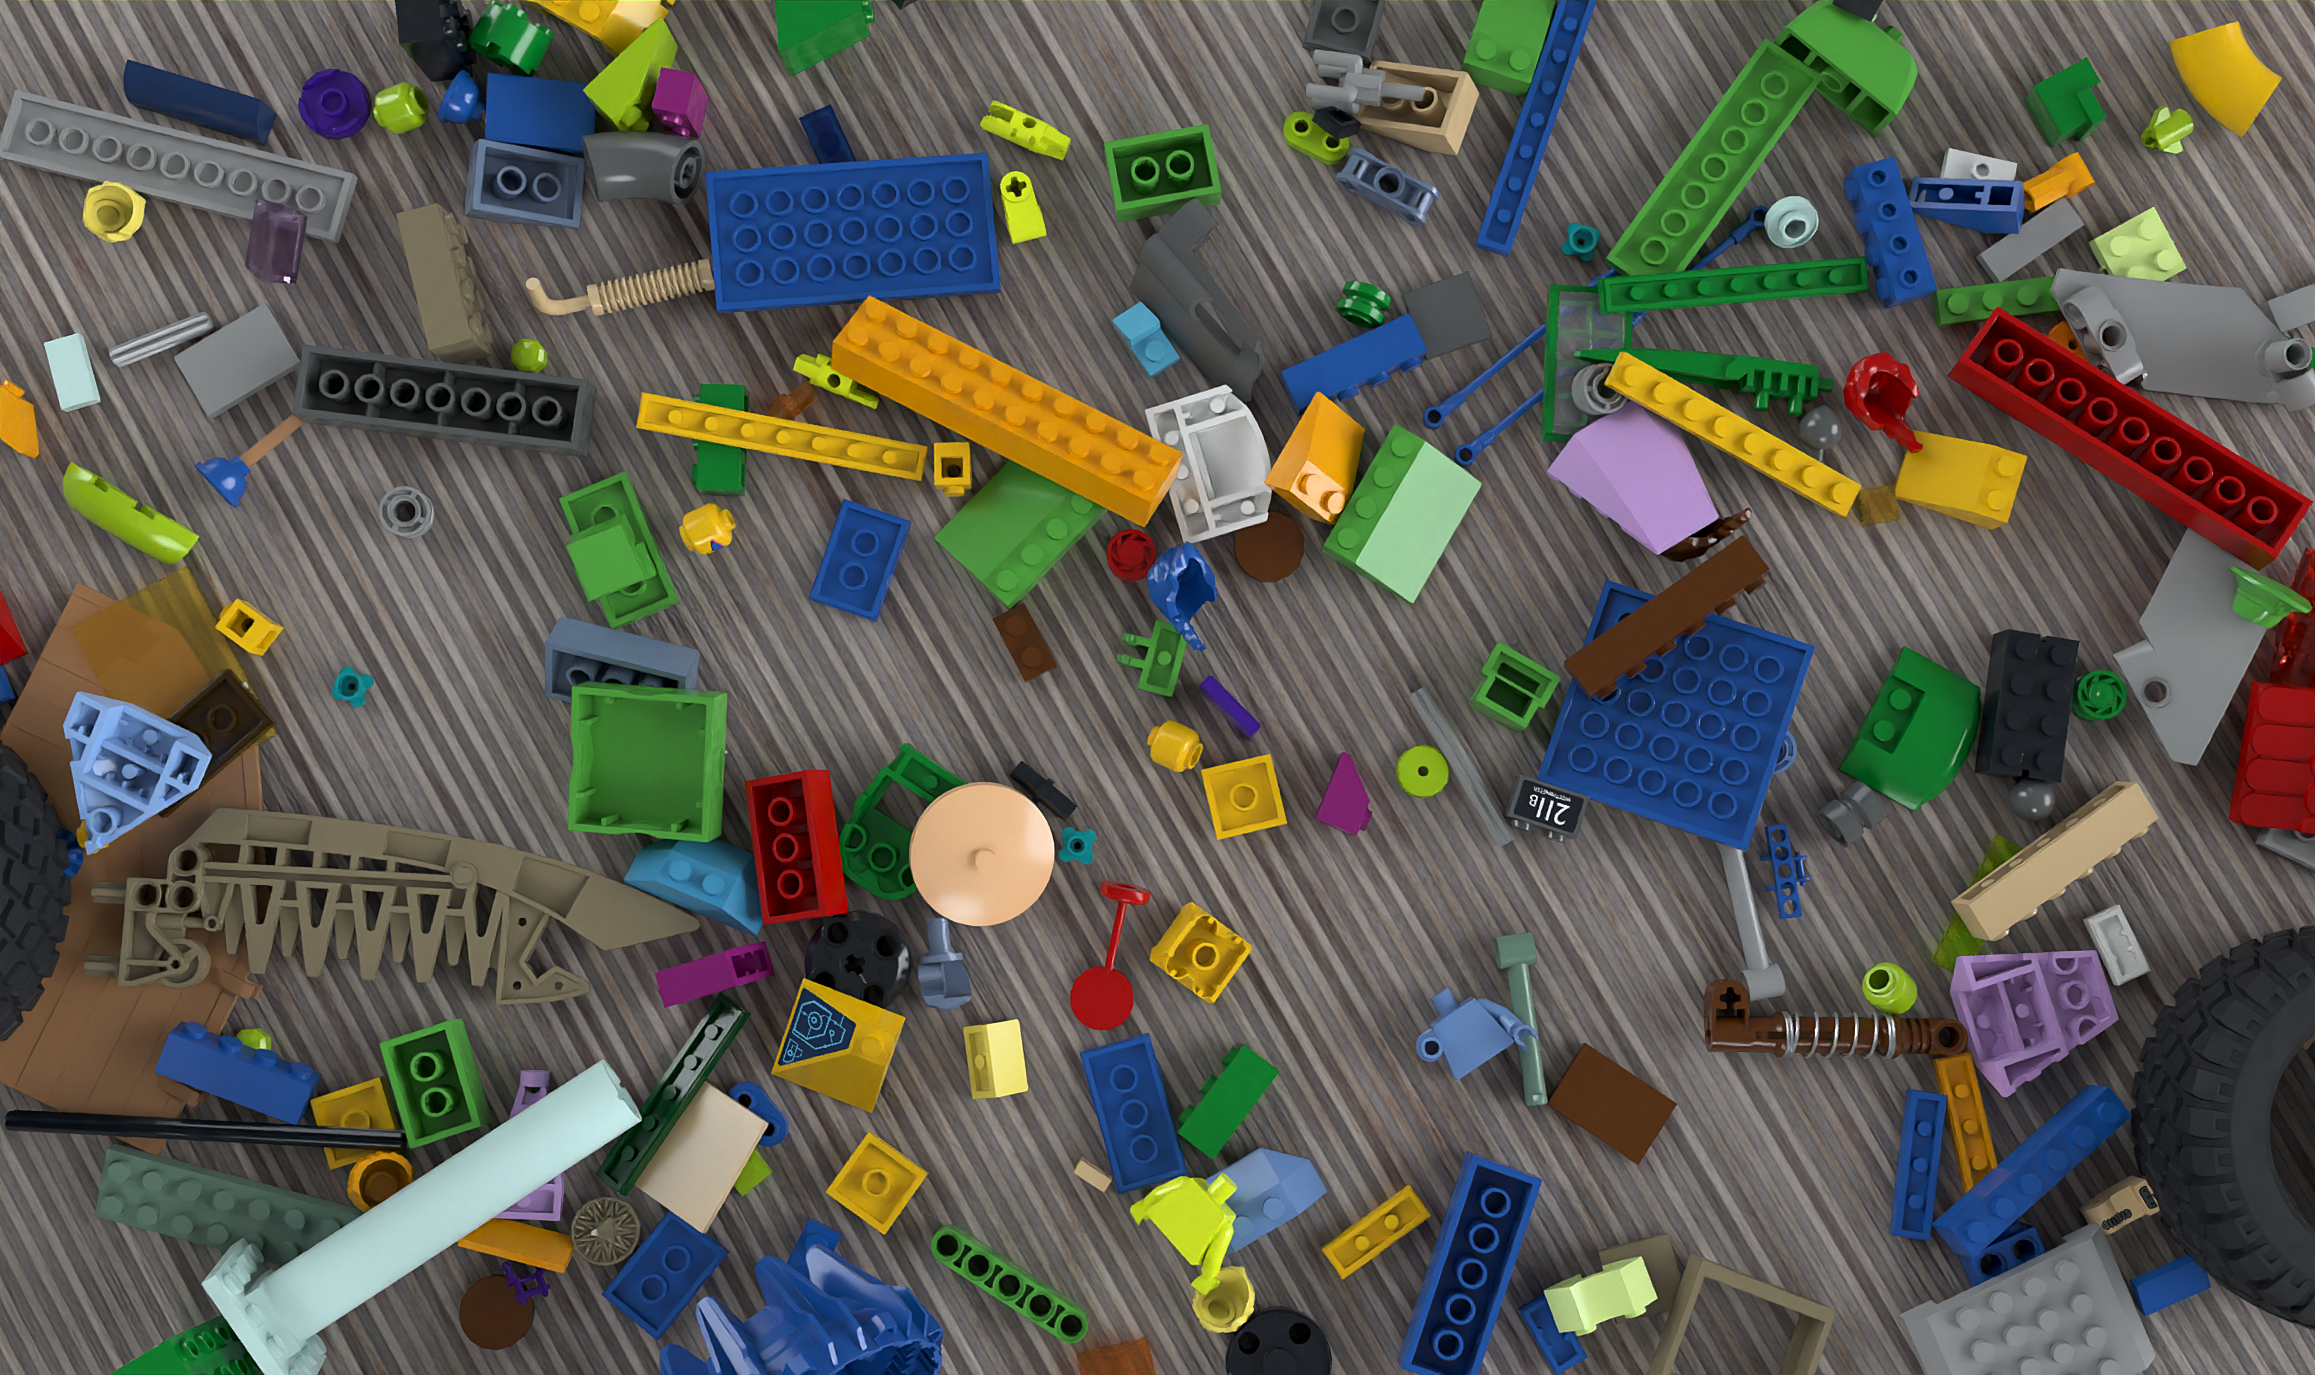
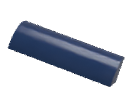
[123,59,277,146]

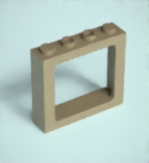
[1647,1253,1837,1375]

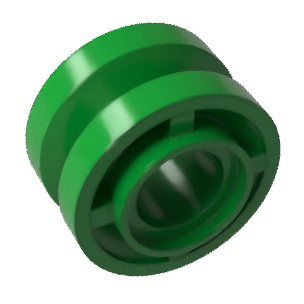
[1335,281,1391,328]

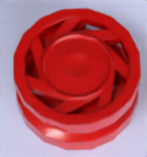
[1106,529,1156,582]

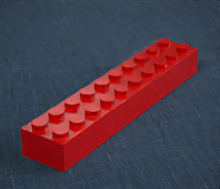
[1947,306,2313,571]

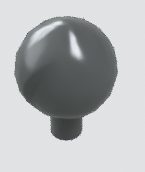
[1798,405,1843,463]
[2009,778,2055,834]

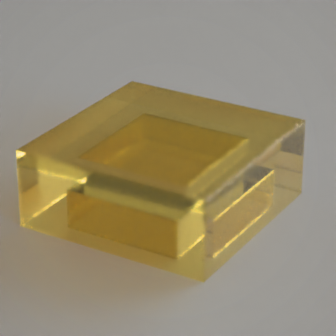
[1856,484,1900,527]

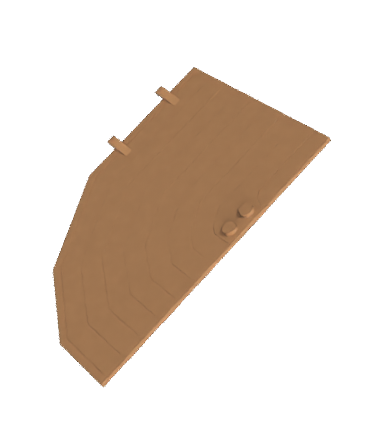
[0,583,271,1156]

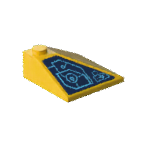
[771,978,906,1113]

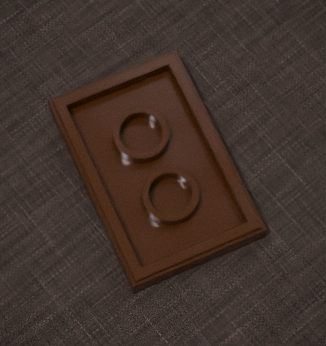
[1547,1043,1677,1165]

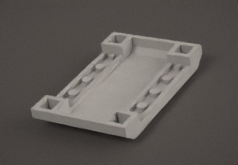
[1898,1222,2156,1375]

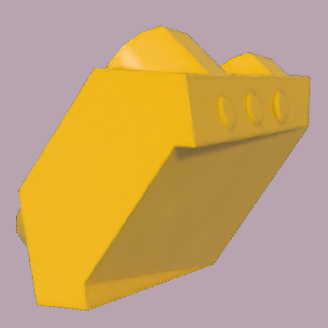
[1149,902,1252,1004]

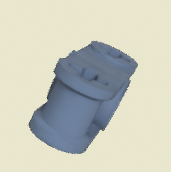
[1334,147,1440,227]

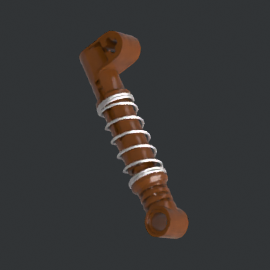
[1704,979,1968,1059]

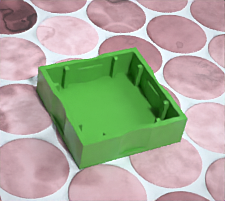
[568,681,727,842]

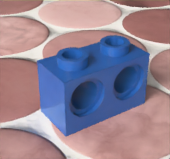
[1957,1220,2046,1287]

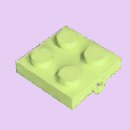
[2088,207,2187,281]

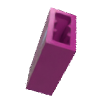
[655,941,775,1008]

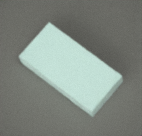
[44,333,101,412]

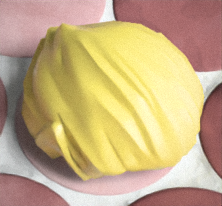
[82,180,146,243]
[1192,1266,1255,1334]

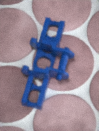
[1760,823,1811,919]

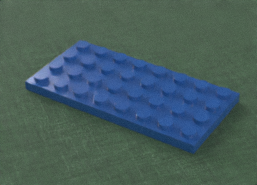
[705,152,1001,314]

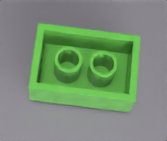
[1104,124,1221,223]
[379,1018,493,1149]

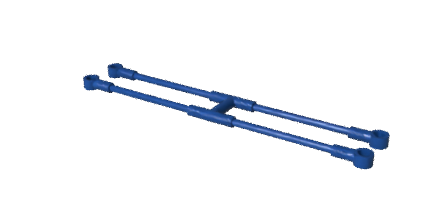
[1422,205,1769,467]

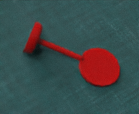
[1070,880,1151,1030]

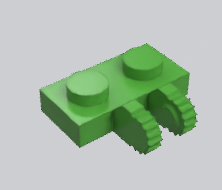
[1116,620,1187,699]

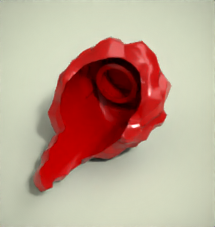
[1843,352,1923,453]

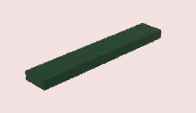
[596,992,751,1196]

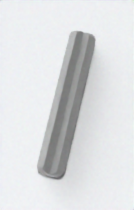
[109,312,214,367]

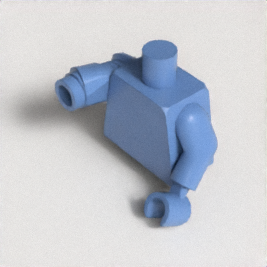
[1416,987,1539,1081]

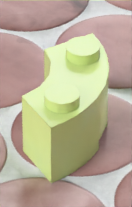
[1544,1256,1658,1336]

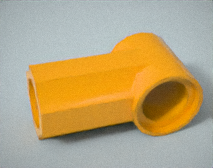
[2023,152,2095,214]

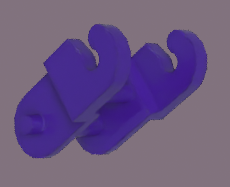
[502,1261,550,1306]

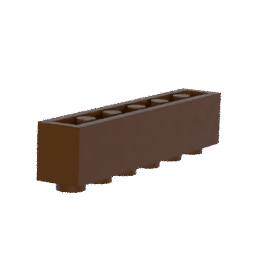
[1564,535,1770,701]

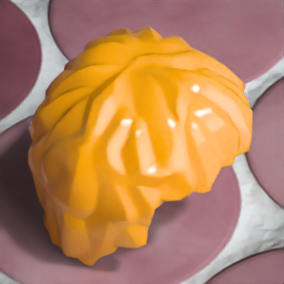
[347,1150,416,1213]

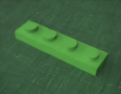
[1932,276,2062,328]

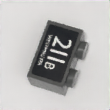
[1503,775,1590,844]

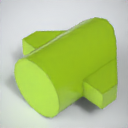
[2141,106,2194,154]

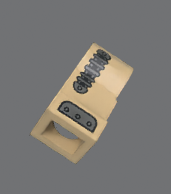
[2080,1175,2160,1235]

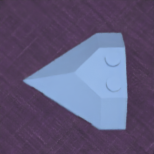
[63,691,212,855]

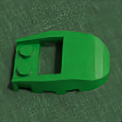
[839,743,969,900]

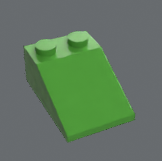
[1460,0,1556,98]

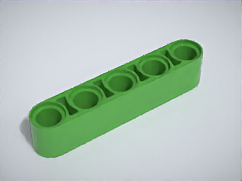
[931,1225,1088,1343]

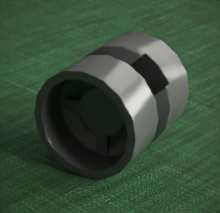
[1816,780,1887,848]

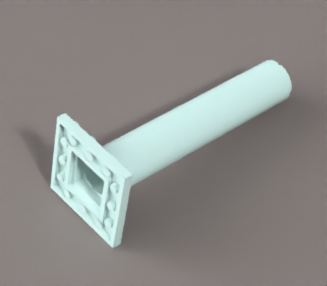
[201,1060,642,1375]

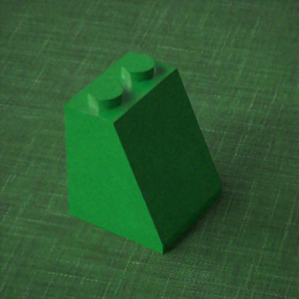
[775,0,875,75]

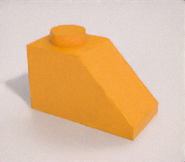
[0,379,39,459]

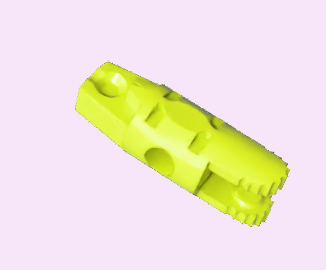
[980,101,1071,160]
[793,354,879,409]

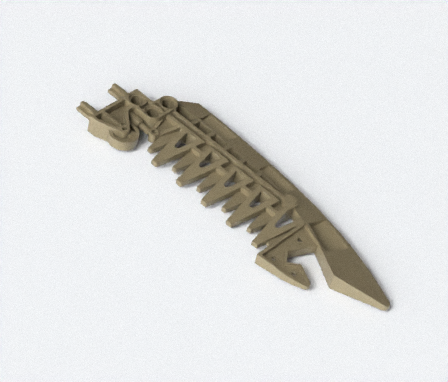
[84,808,701,1005]

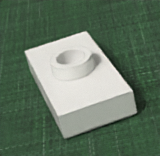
[1940,148,2017,181]
[2082,905,2151,986]

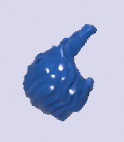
[1146,541,1218,652]

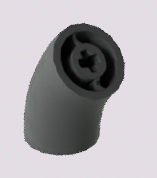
[581,131,705,205]

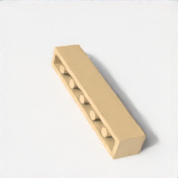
[1951,781,2159,941]

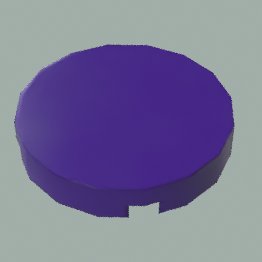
[298,68,371,140]

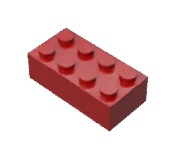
[744,770,848,925]

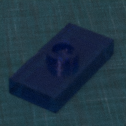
[799,104,856,164]

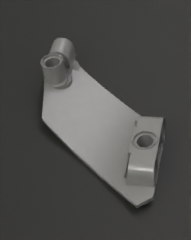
[2050,268,2315,412]
[2112,527,2268,766]

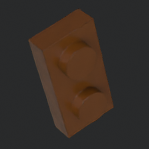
[993,603,1057,683]

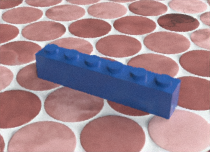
[1932,1085,2132,1258]

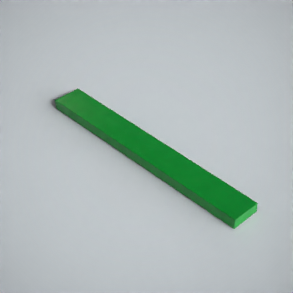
[1597,256,1869,315]

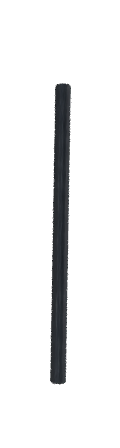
[5,1110,408,1151]

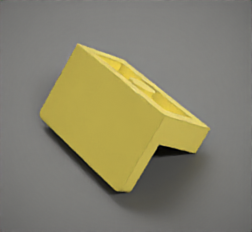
[963,1019,1028,1099]

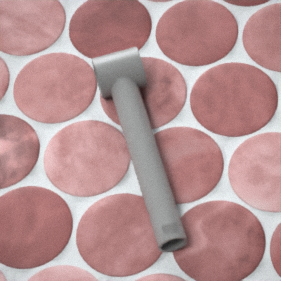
[1718,843,1785,1002]

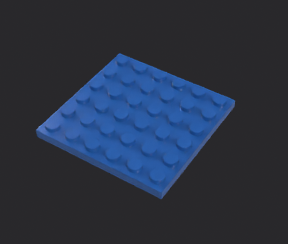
[1537,580,1815,852]

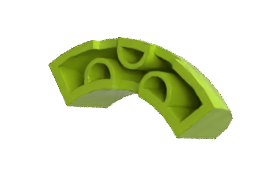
[63,461,199,565]

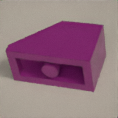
[1314,752,1373,836]

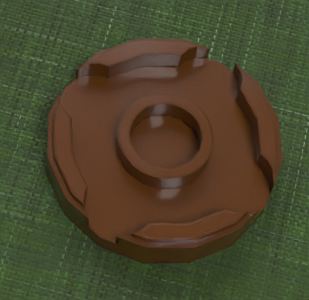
[1234,512,1304,582]
[459,1274,535,1350]

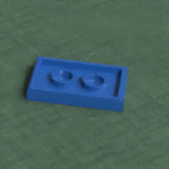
[485,73,595,154]
[809,499,912,622]
[601,1210,730,1341]

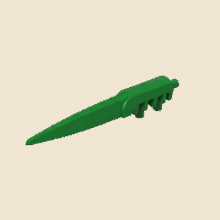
[1573,348,1833,417]

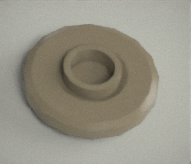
[570,1196,640,1266]

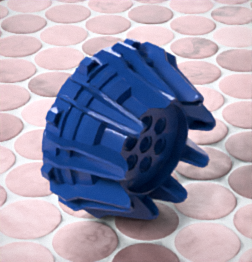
[659,1244,945,1375]

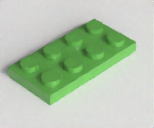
[559,471,680,630]

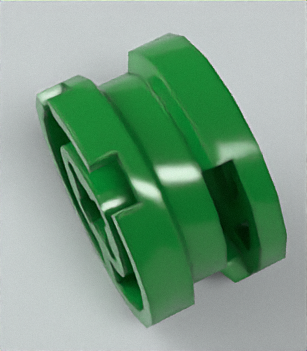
[2071,670,2127,722]

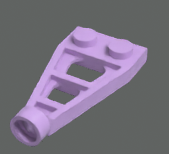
[494,1070,565,1221]

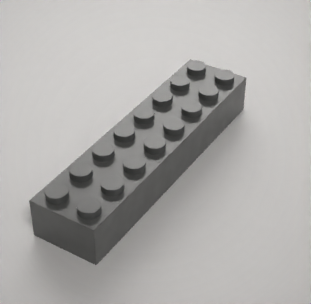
[292,345,597,458]

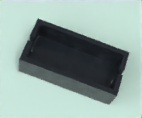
[1974,629,2080,784]

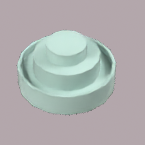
[1764,196,1819,248]

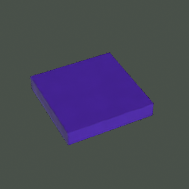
[1199,675,1261,741]

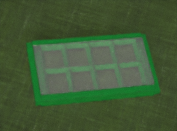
[1541,284,1633,442]

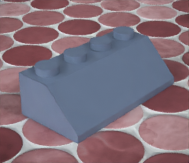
[545,616,699,703]

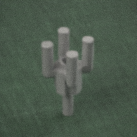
[1306,49,1425,115]

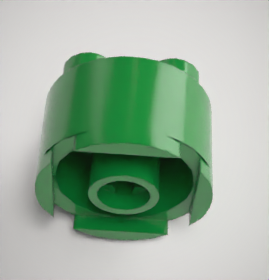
[467,0,554,77]

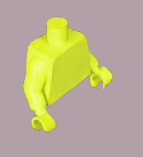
[1130,1173,1238,1295]

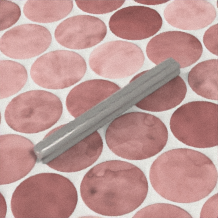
[1410,687,1515,846]

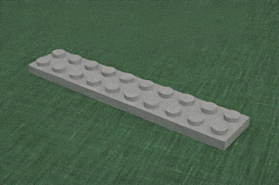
[0,90,358,244]

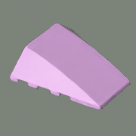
[1547,400,1718,555]
[1950,950,2119,1097]

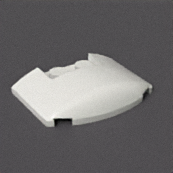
[1145,385,1272,544]

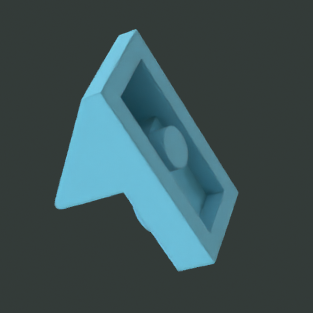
[1112,301,1180,379]

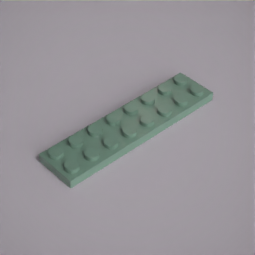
[95,1144,365,1266]

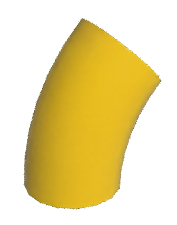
[2168,21,2282,138]

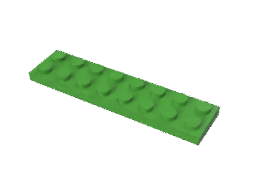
[1603,38,1823,276]

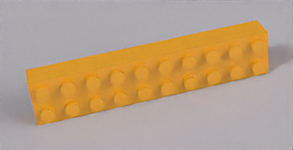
[831,295,1183,527]

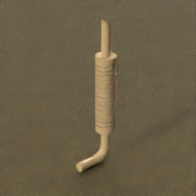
[526,258,715,316]

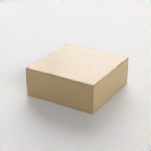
[1073,1157,1112,1193]

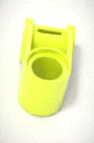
[1000,171,1047,244]

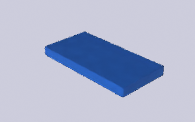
[1079,1033,1188,1195]

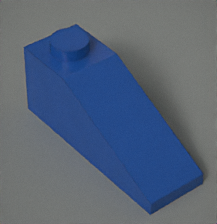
[1909,177,2025,234]

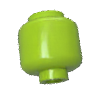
[373,82,430,134]
[1862,962,1917,1015]

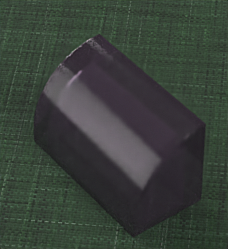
[245,199,308,284]

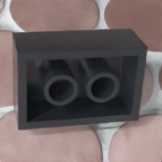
[395,0,477,82]

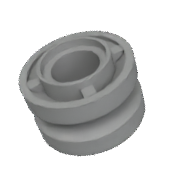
[1572,363,1628,415]
[379,486,435,539]

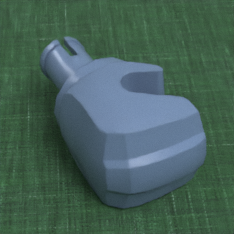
[918,918,971,1011]

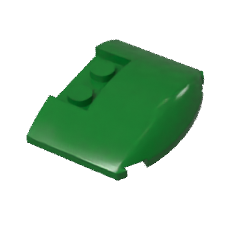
[1838,646,1981,811]

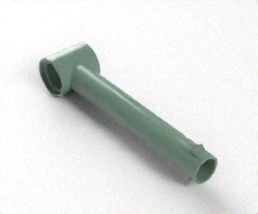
[1494,932,1548,1106]

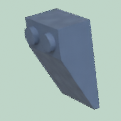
[464,138,585,229]

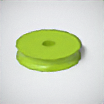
[1395,745,1450,798]

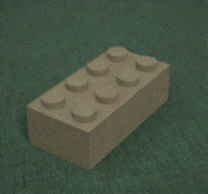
[396,203,493,364]

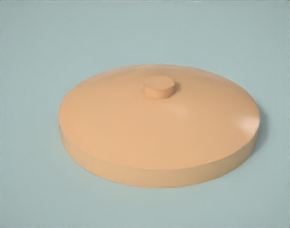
[909,782,1055,926]

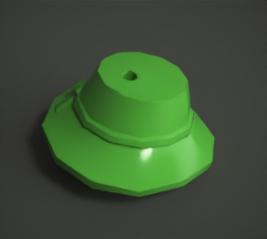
[2229,565,2313,629]

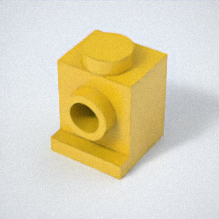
[934,442,972,497]
[215,598,284,656]

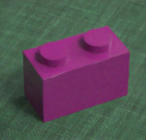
[652,67,709,138]

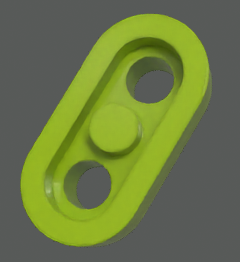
[1283,111,1350,165]

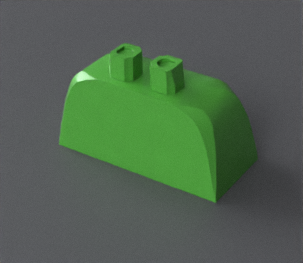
[1774,0,1918,138]

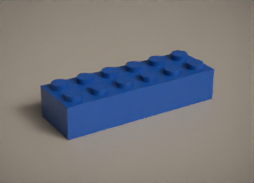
[1397,1151,1542,1375]

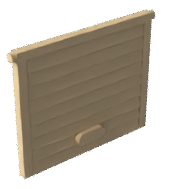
[634,1081,769,1234]

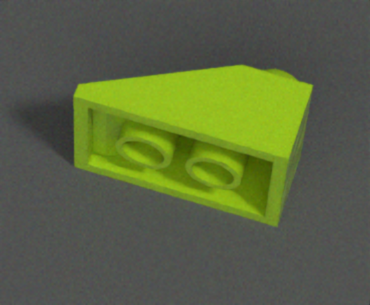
[583,17,678,131]

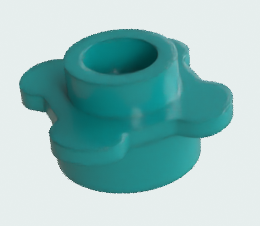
[1561,223,1601,262]
[331,666,374,707]
[1059,827,1096,865]

